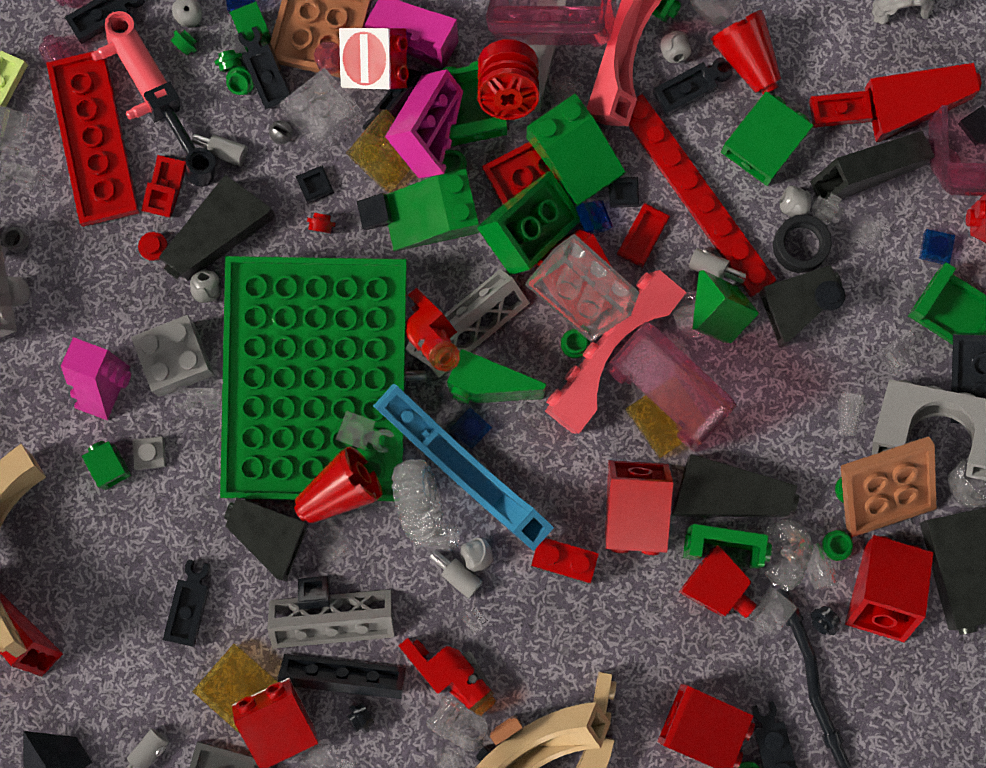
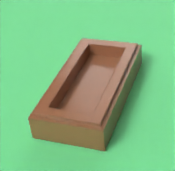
[490,715,523,745]

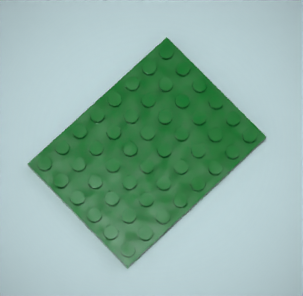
[220,256,407,502]

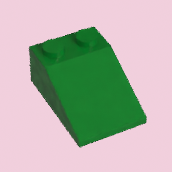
[526,94,626,206]
[386,169,479,252]
[477,171,583,275]
[447,349,546,405]

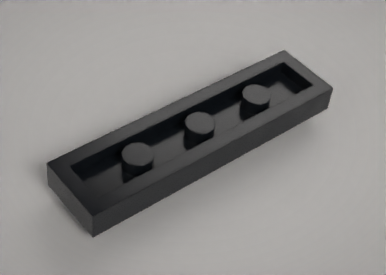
[278,654,406,699]

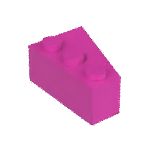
[365,0,459,70]
[385,69,463,178]
[61,337,131,421]

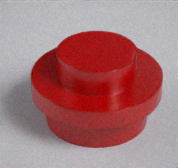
[306,213,336,234]
[138,232,168,261]

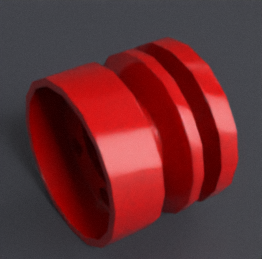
[478,39,539,120]

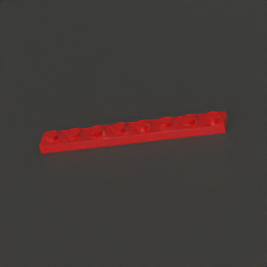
[629,93,776,298]

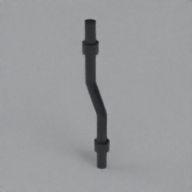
[775,586,851,768]

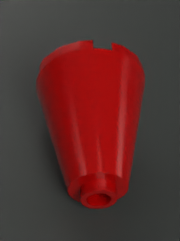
[711,9,781,94]
[294,446,382,523]

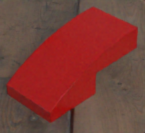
[141,155,186,218]

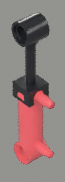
[91,11,215,187]

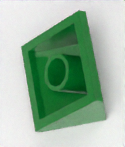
[692,270,759,343]

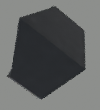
[23,731,93,768]

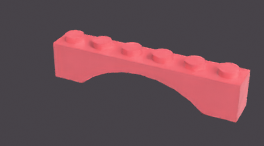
[587,0,661,126]
[545,270,687,434]

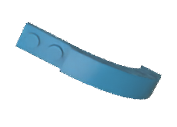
[373,383,554,551]

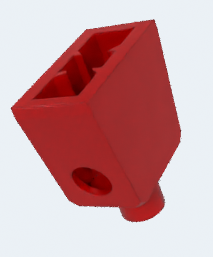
[679,545,757,618]

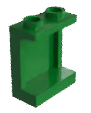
[442,61,507,147]
[721,91,813,186]
[908,262,986,345]
[682,524,772,569]

